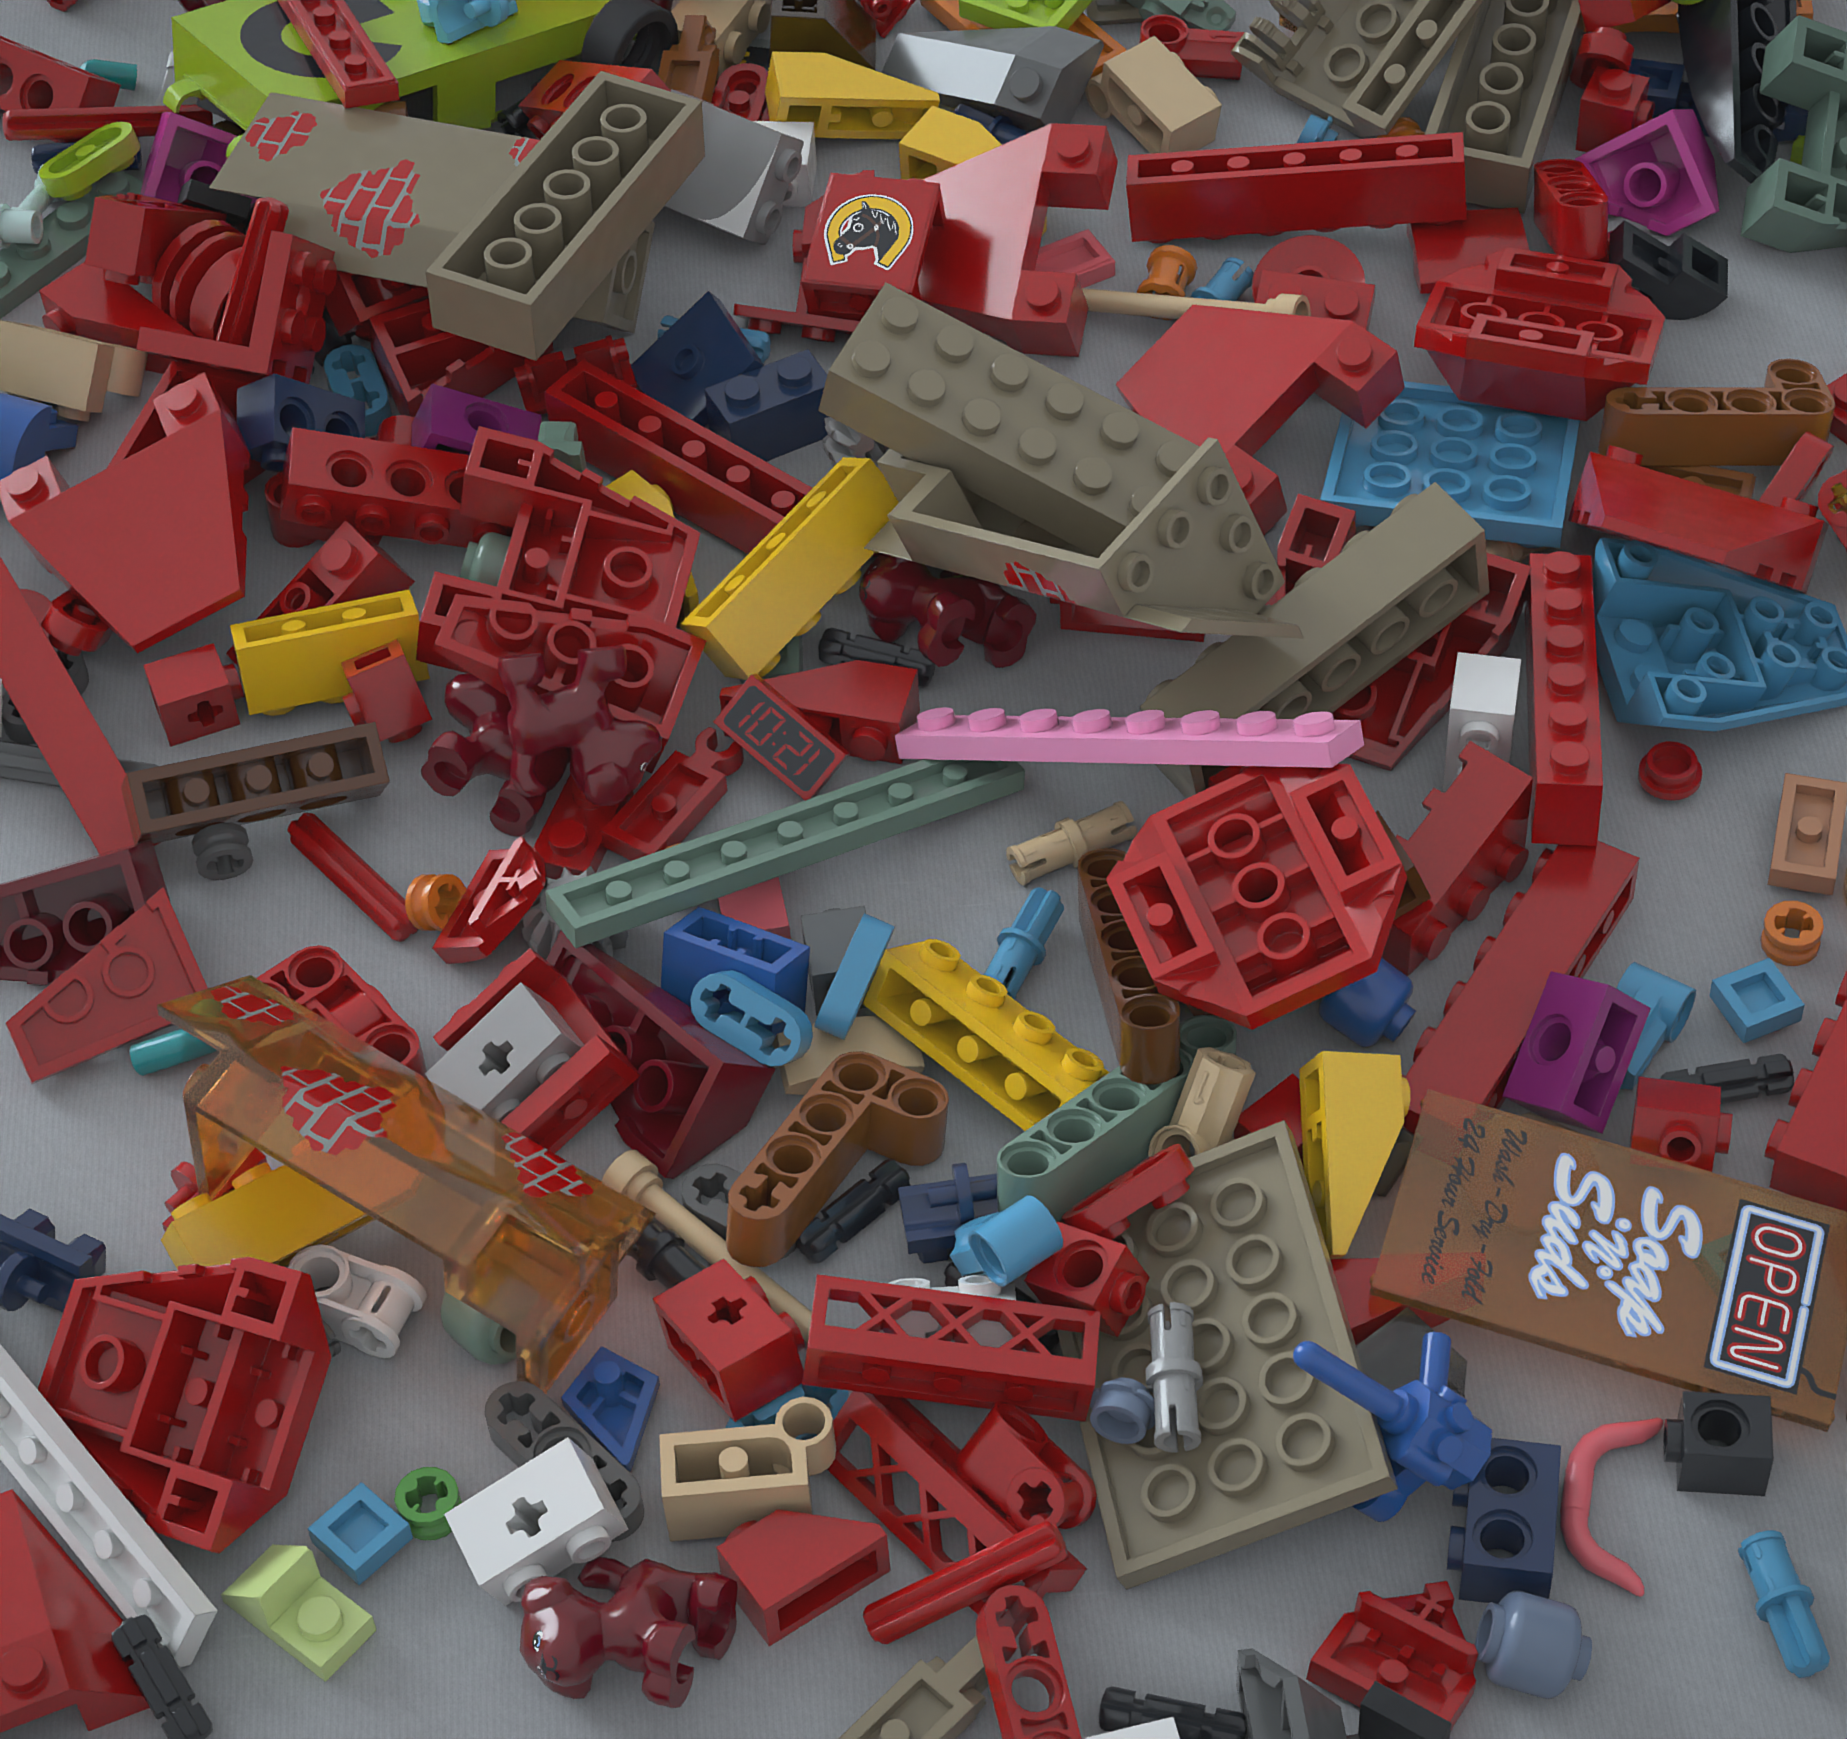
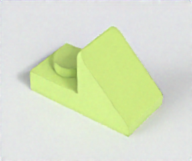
[221,1544,377,1682]

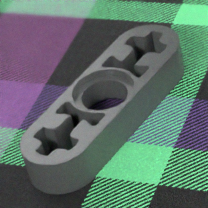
[485,1381,644,1542]

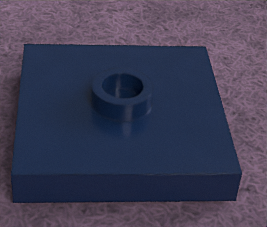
[631,291,765,427]

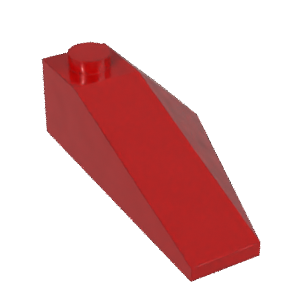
[432,594,706,774]

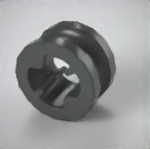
[191,823,254,880]

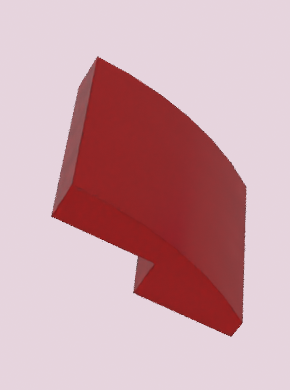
[1407,207,1529,294]

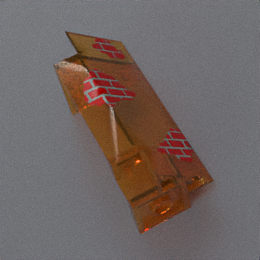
[157,975,656,1394]

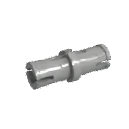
[1145,1302,1203,1452]

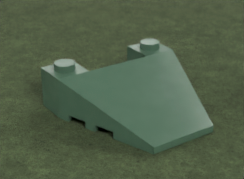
[1740,15,1847,253]

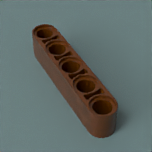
[1078,848,1180,1084]

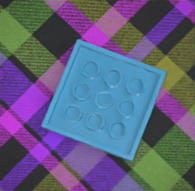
[1320,381,1581,548]

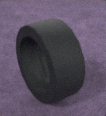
[581,0,678,75]

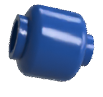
[1319,958,1417,1047]

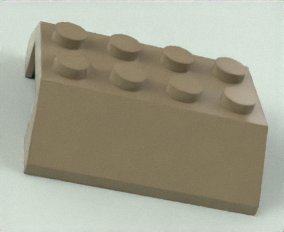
[1231,0,1483,138]

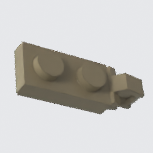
[838,1635,989,1739]

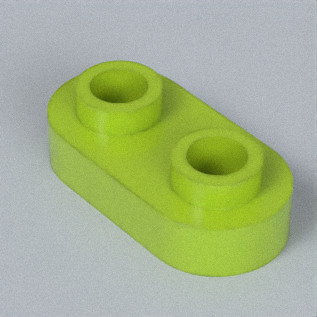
[39,122,141,201]

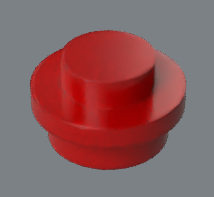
[1638,741,1702,801]

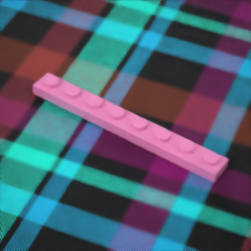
[895,707,1364,768]

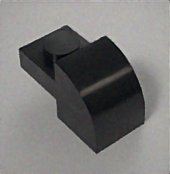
[1609,220,1728,320]

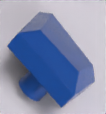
[561,1346,660,1472]

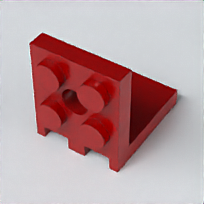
[136,231,337,384]

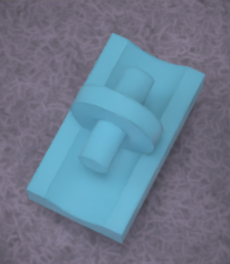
[417,0,518,44]

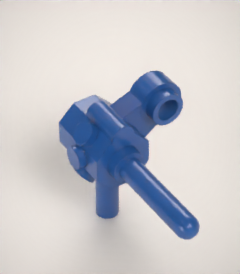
[1293,1332,1492,1522]

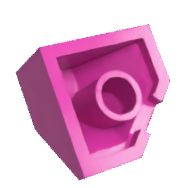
[1575,109,1720,236]
[140,112,258,204]

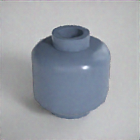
[1475,1590,1592,1699]

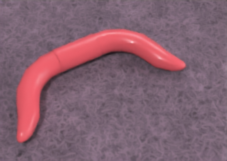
[1560,1417,1664,1597]

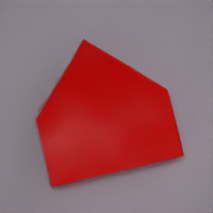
[432,836,546,964]
[1306,1581,1478,1730]

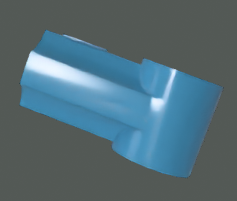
[1616,962,1696,1090]
[949,1195,1063,1287]

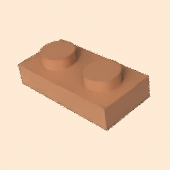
[1767,773,1847,896]

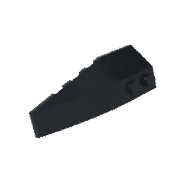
[1676,0,1797,183]

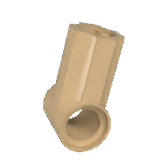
[1148,1047,1256,1158]

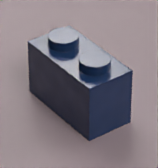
[704,349,829,462]

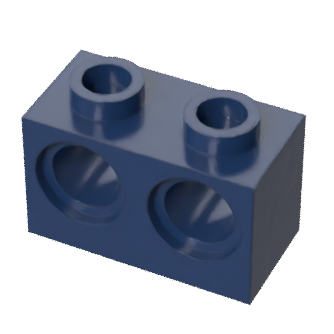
[237,374,365,472]
[1447,1438,1561,1604]

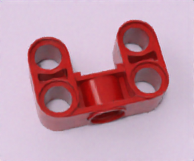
[234,945,429,1111]

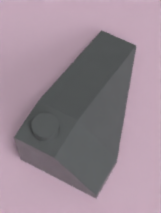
[881,26,1105,132]

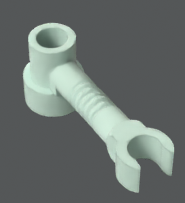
[0,164,63,248]

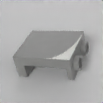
[665,89,804,245]

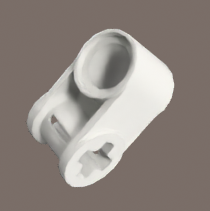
[288,1244,427,1358]

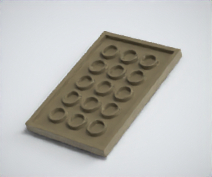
[1057,1120,1398,1590]

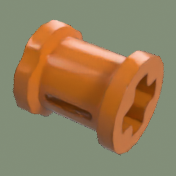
[1137,245,1197,320]

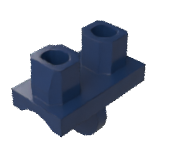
[898,1162,998,1264]
[0,1208,106,1313]

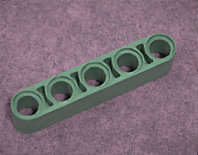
[996,1015,1237,1222]

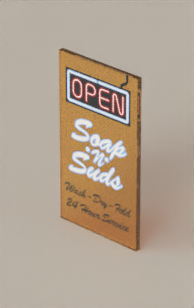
[1369,1089,1847,1432]

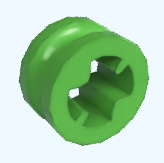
[394,1467,462,1540]

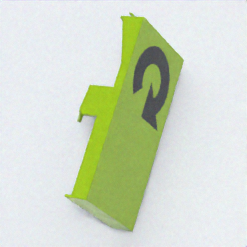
[163,0,637,158]

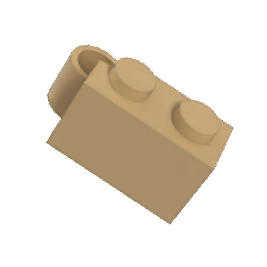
[1085,36,1222,154]
[0,320,148,422]
[659,1397,836,1542]

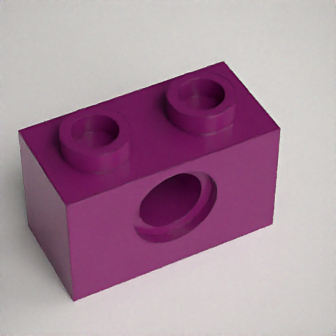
[411,384,541,455]
[1502,971,1651,1134]

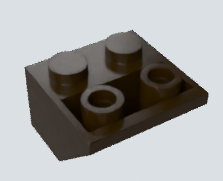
[769,0,876,71]

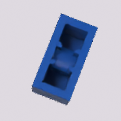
[661,907,810,1039]

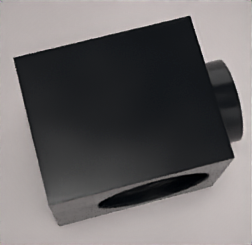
[1663,1391,1774,1496]

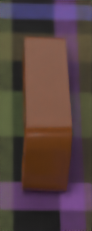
[1598,358,1835,466]
[726,1051,949,1267]

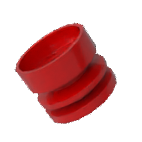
[152,220,246,341]

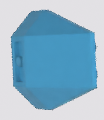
[1593,538,1847,732]

